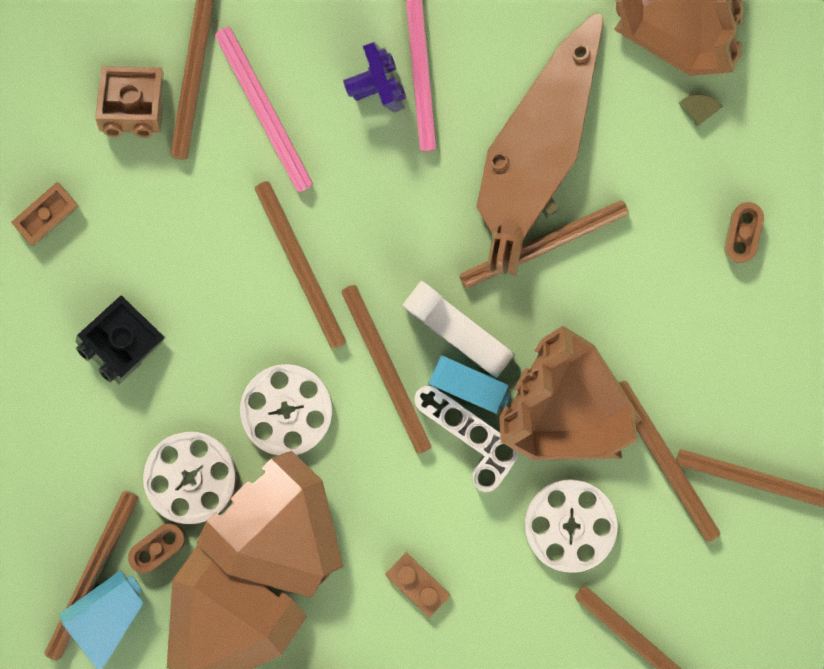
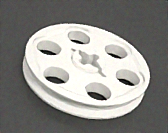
[240,364,332,456]
[143,432,237,524]
[525,479,618,573]

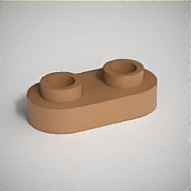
[724,202,764,263]
[128,523,186,573]

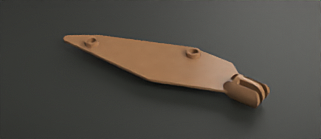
[476,14,604,275]

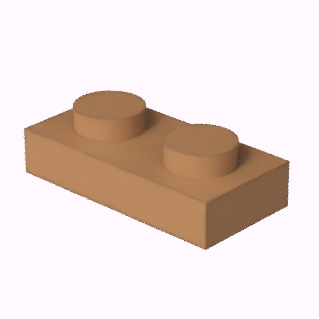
[11,182,79,246]
[385,552,451,618]

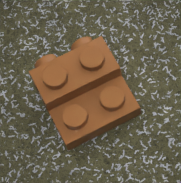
[95,66,164,138]

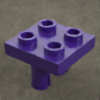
[343,42,406,112]

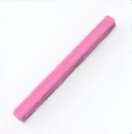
[406,0,436,152]
[215,27,313,192]

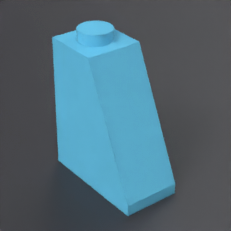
[428,355,511,414]
[59,570,143,669]

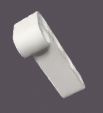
[402,280,515,379]
[414,386,518,492]

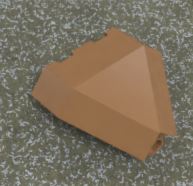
[614,0,744,76]
[499,326,642,460]
[196,451,343,598]
[167,545,307,669]

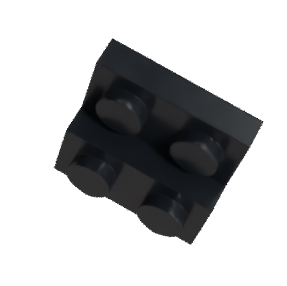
[75,295,165,384]

